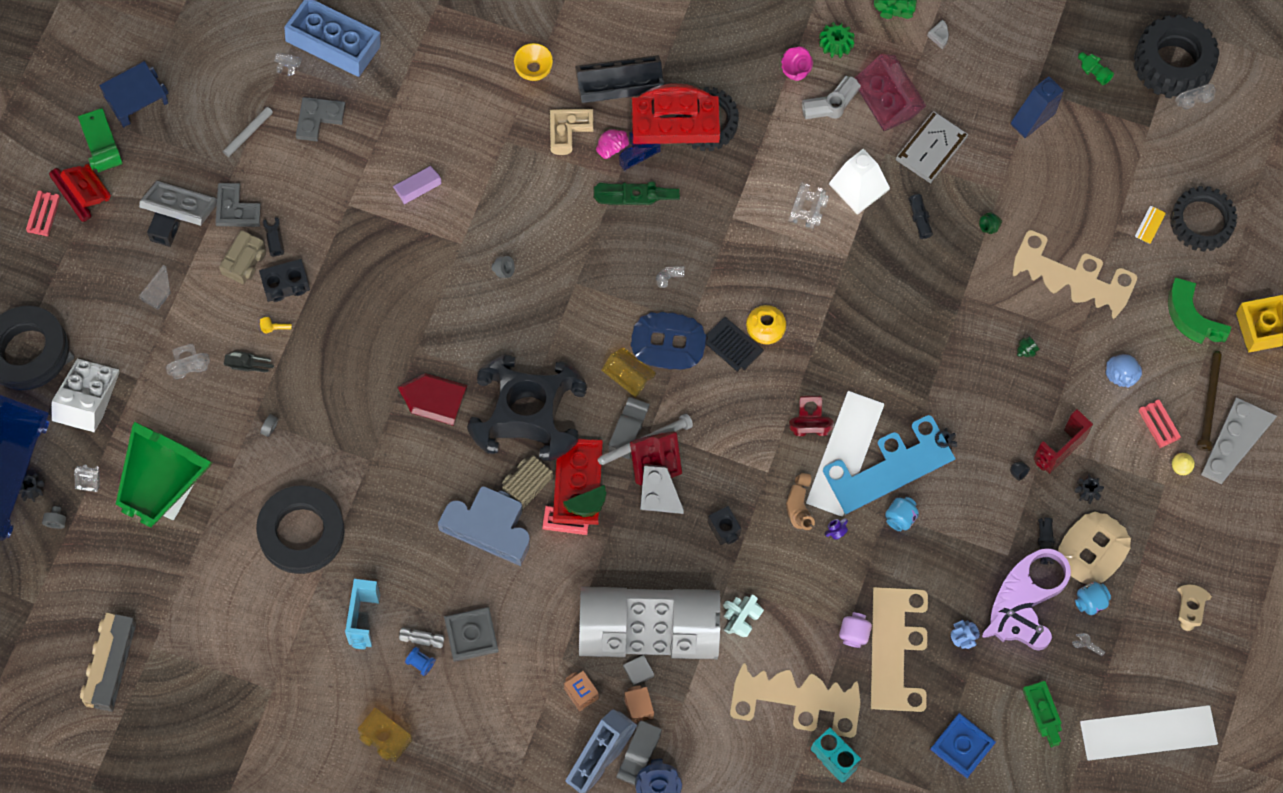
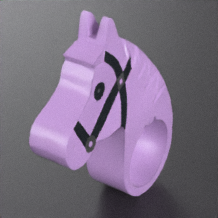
[982,549,1071,650]

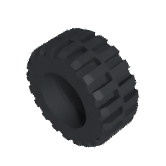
[1134,15,1219,99]

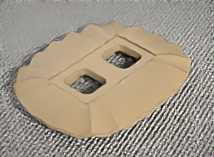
[1058,511,1131,585]

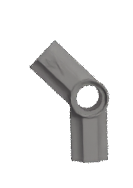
[802,76,861,119]

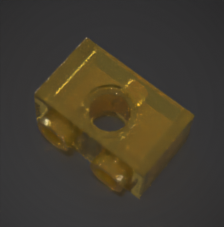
[357,708,413,762]

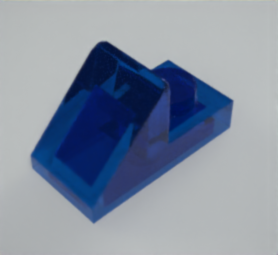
[619,132,661,171]

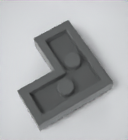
[296,97,346,142]
[216,183,261,227]

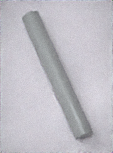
[223,107,273,157]

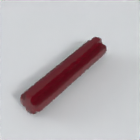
[49,168,91,222]

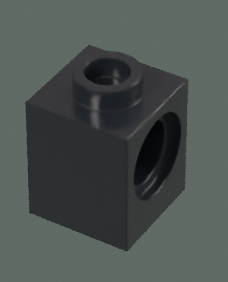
[147,212,180,247]
[708,506,741,546]

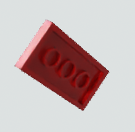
[553,439,603,525]

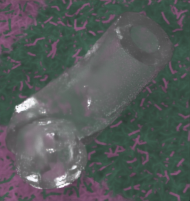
[655,266,684,288]

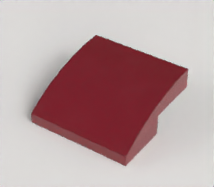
[630,431,682,485]

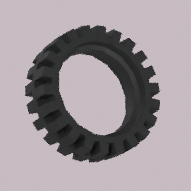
[675,87,739,151]
[1170,186,1237,252]

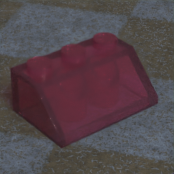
[855,54,926,131]

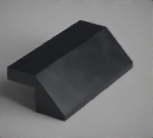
[575,55,665,103]

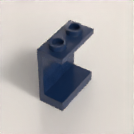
[99,61,169,128]

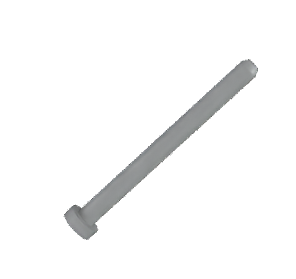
[598,414,693,465]

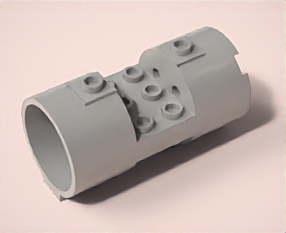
[579,587,720,659]

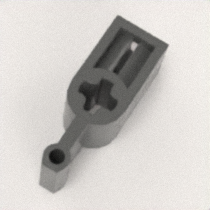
[609,397,650,459]
[616,720,662,786]

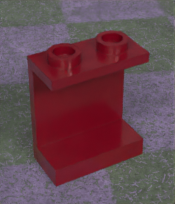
[1034,409,1093,474]

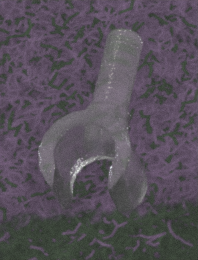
[1072,633,1105,656]

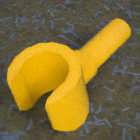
[260,317,291,334]

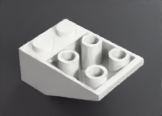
[52,359,119,432]

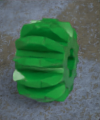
[819,22,855,59]

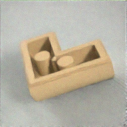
[550,109,593,155]

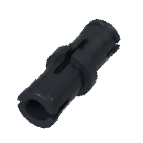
[908,194,933,239]
[1037,517,1056,565]

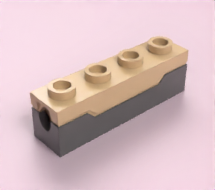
[80,613,137,712]

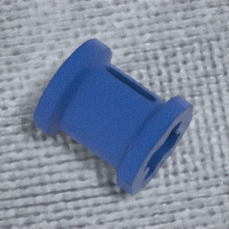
[405,647,436,676]

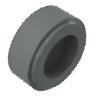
[260,414,279,437]

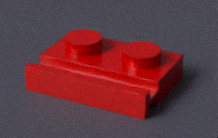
[60,164,111,208]

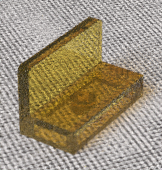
[601,348,656,397]

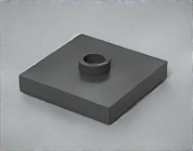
[444,607,499,662]

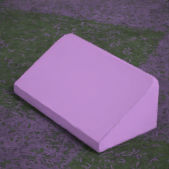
[393,166,441,204]

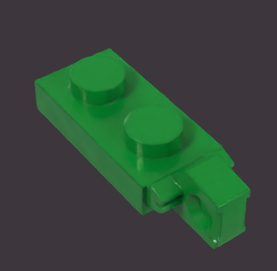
[1023,681,1062,748]

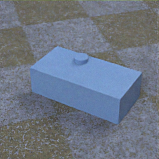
[285,0,380,77]

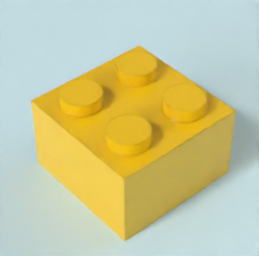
[1236,295,1283,353]

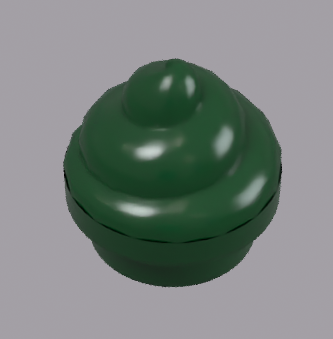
[979,212,1002,234]
[1017,335,1040,357]

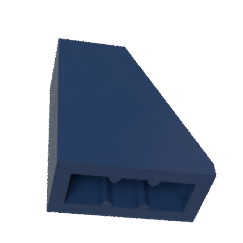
[1011,76,1064,138]

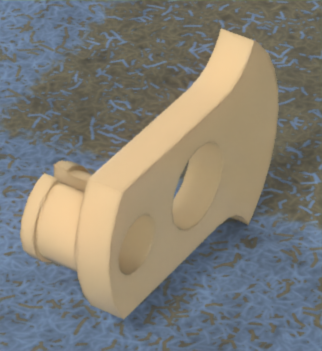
[1177,585,1212,631]

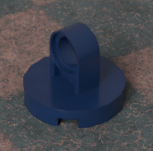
[635,758,682,793]

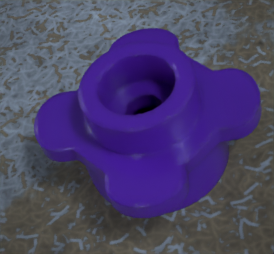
[825,518,848,539]

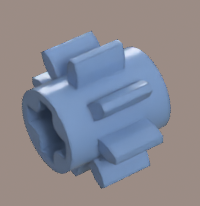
[951,620,980,649]

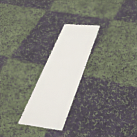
[806,391,884,516]
[1080,705,1218,760]

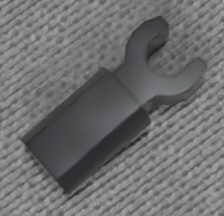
[263,217,284,257]

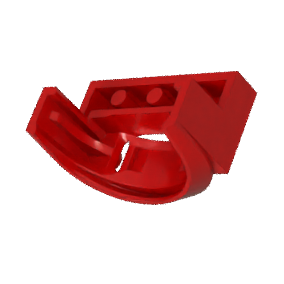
[631,83,720,144]

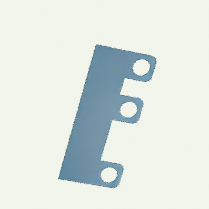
[823,415,955,515]

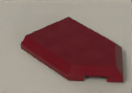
[397,373,468,426]

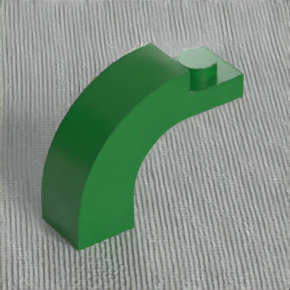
[1168,278,1232,344]

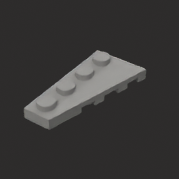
[1201,397,1277,484]

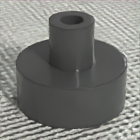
[492,256,515,278]
[42,506,66,529]

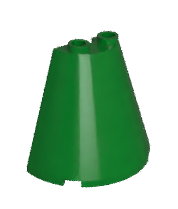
[116,422,213,528]

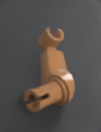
[786,473,815,530]

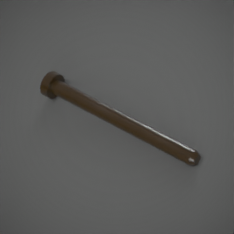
[1196,351,1222,451]

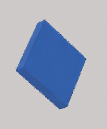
[930,713,996,778]

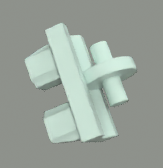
[723,595,764,637]

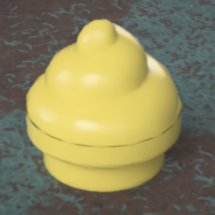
[1172,453,1195,475]

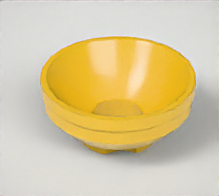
[514,43,553,81]
[746,305,786,344]

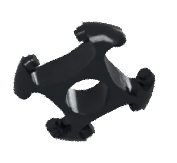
[467,353,588,462]

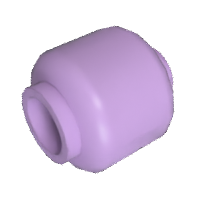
[839,612,872,648]

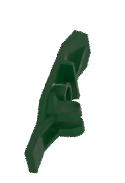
[593,182,680,205]

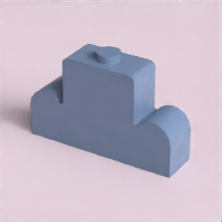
[438,487,530,566]
[565,709,637,793]

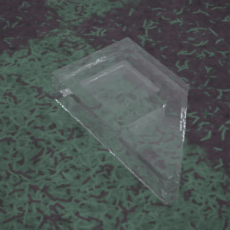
[139,265,171,310]

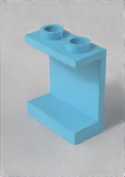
[345,579,380,649]

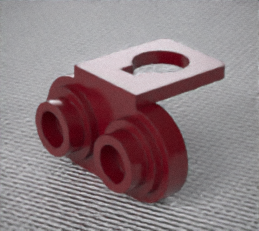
[789,396,834,436]

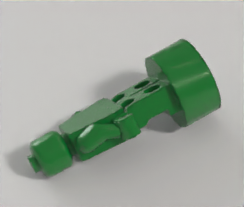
[1078,52,1114,85]

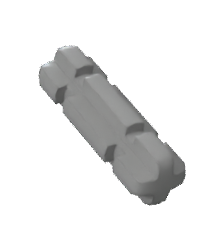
[399,627,445,648]

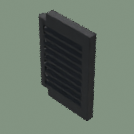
[705,317,764,372]

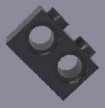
[259,259,310,302]

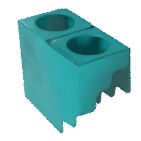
[811,727,861,783]

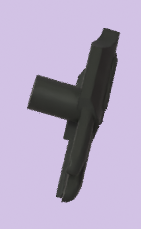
[223,351,274,372]

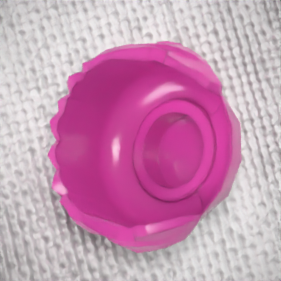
[781,47,813,81]
[596,129,629,159]

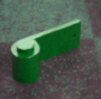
[78,108,123,173]

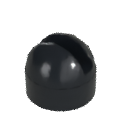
[1010,461,1030,481]

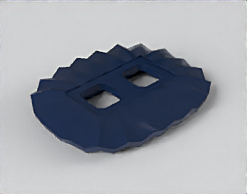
[631,312,706,370]

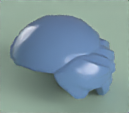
[1106,354,1142,387]

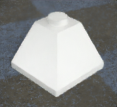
[829,149,890,215]

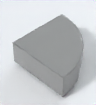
[927,20,949,49]

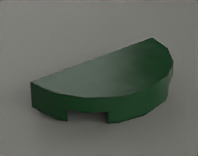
[563,485,607,517]

